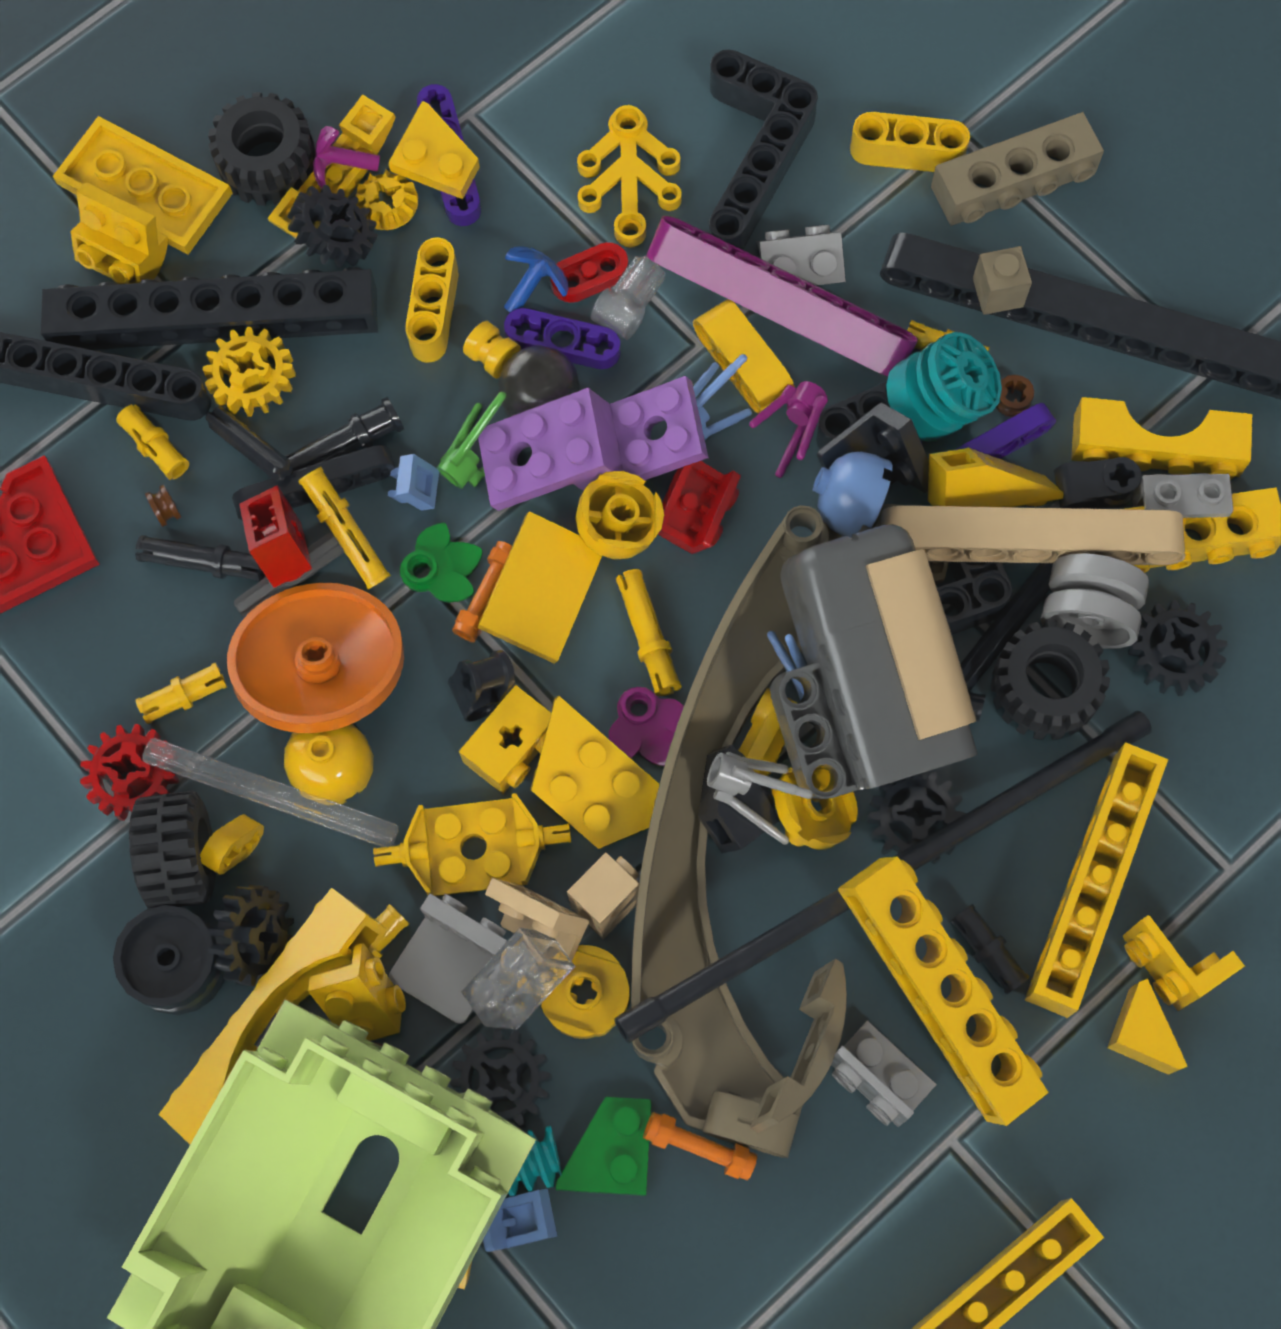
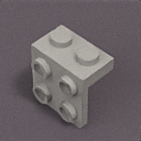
[389,894,511,1024]

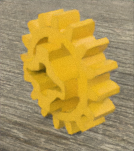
[203,327,296,417]

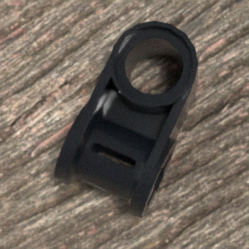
[1054,457,1141,509]
[448,650,515,722]

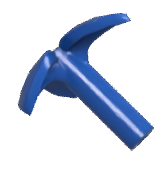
[504,246,569,312]

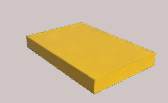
[477,511,602,664]

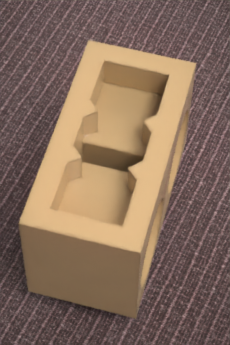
[567,852,639,939]

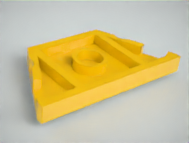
[531,696,659,849]

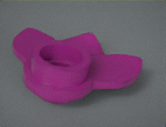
[608,687,684,767]

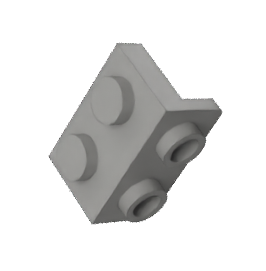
[756,225,846,286]
[1132,473,1233,518]

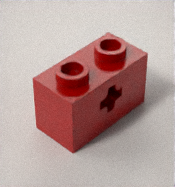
[239,485,312,588]

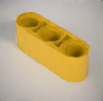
[850,112,970,172]
[405,237,459,363]
[692,299,795,413]

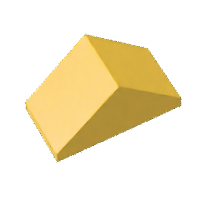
[1107,979,1188,1075]

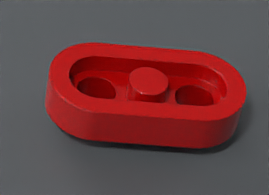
[550,242,628,303]

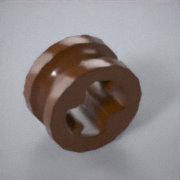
[996,374,1034,417]
[145,484,182,527]

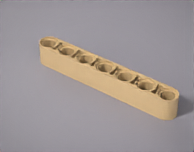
[881,506,1185,565]

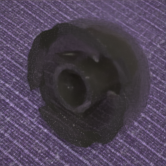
[498,345,581,418]

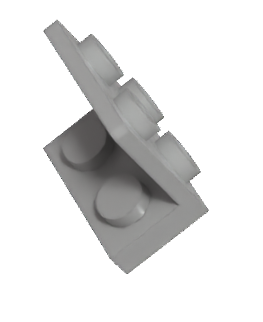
[831,1021,937,1127]

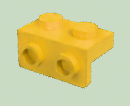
[308,943,406,1041]

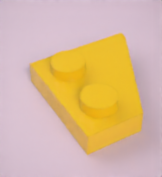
[389,101,480,199]

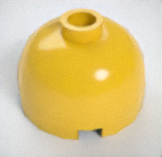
[575,471,664,559]
[284,724,374,806]

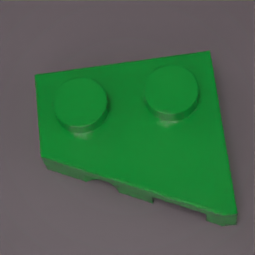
[556,1097,652,1196]

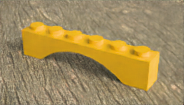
[158,888,389,1144]

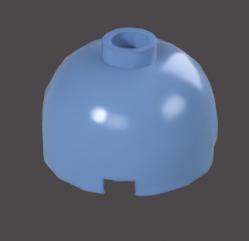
[813,451,893,538]

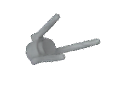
[707,752,813,845]

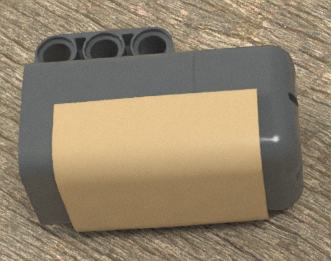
[770,524,978,799]

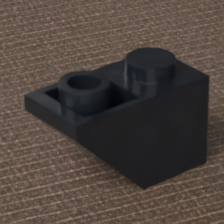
[698,744,780,853]

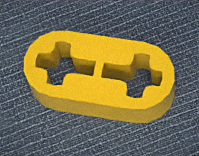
[200,814,264,875]

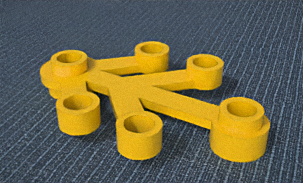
[577,105,682,248]

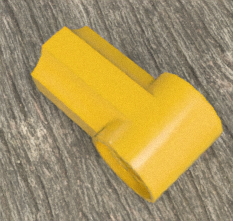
[738,688,797,777]

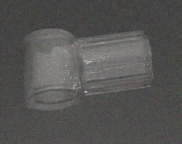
[591,256,665,340]

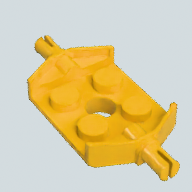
[373,793,571,896]

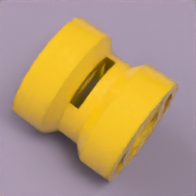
[463,321,521,379]

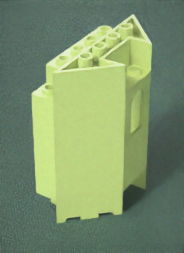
[107,1000,536,1329]

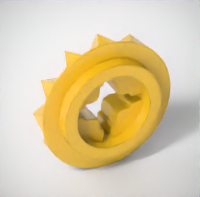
[356,169,418,230]

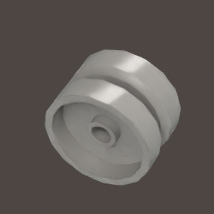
[1041,553,1149,649]

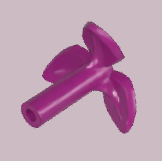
[313,126,380,189]

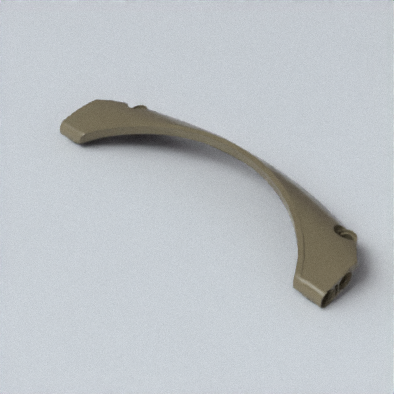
[631,504,949,1158]

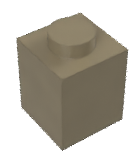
[973,246,1032,315]

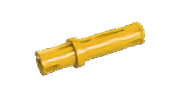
[298,467,391,590]
[615,569,682,697]

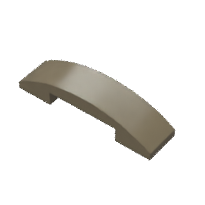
[750,959,847,1133]

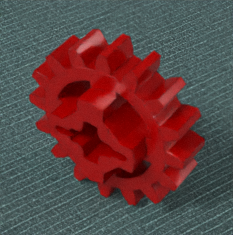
[80,724,179,821]

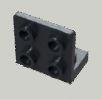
[817,403,929,493]

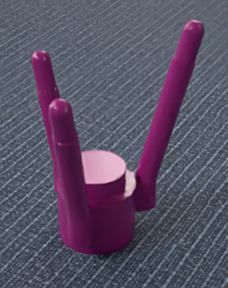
[749,381,828,478]

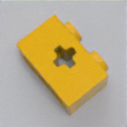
[459,685,551,794]

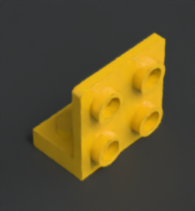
[1123,915,1245,1011]

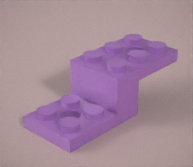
[478,376,709,511]

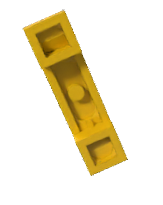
[268,94,396,238]

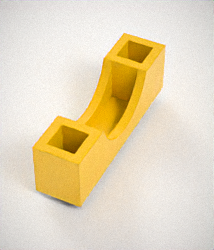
[1071,397,1252,479]

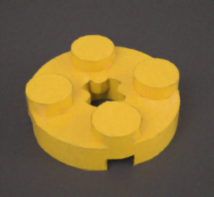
[771,765,858,850]
[538,945,630,1039]

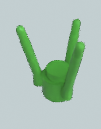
[436,392,506,489]

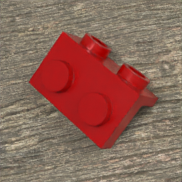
[658,461,741,554]

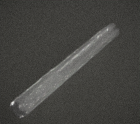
[143,738,399,847]

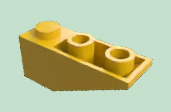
[928,448,1064,507]

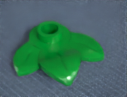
[400,523,483,603]

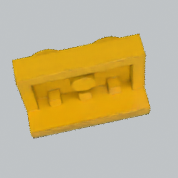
[70,182,168,284]

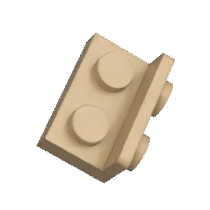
[485,878,590,961]

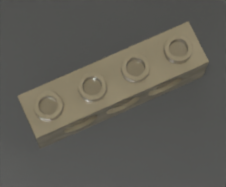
[931,112,1104,226]

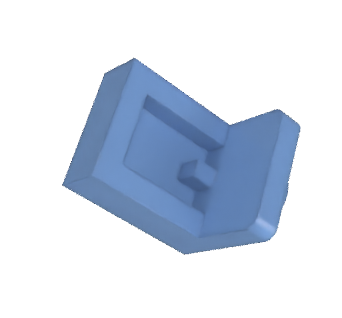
[483,1189,557,1252]

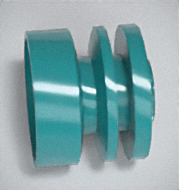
[886,332,1002,442]

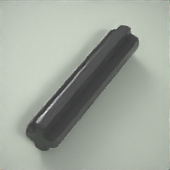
[234,531,344,618]

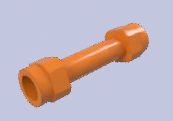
[452,541,512,642]
[643,1112,757,1181]

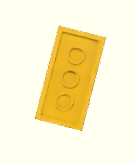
[53,116,233,255]

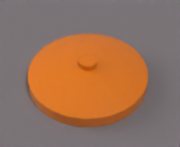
[227,583,404,733]

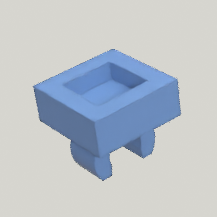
[388,454,439,511]

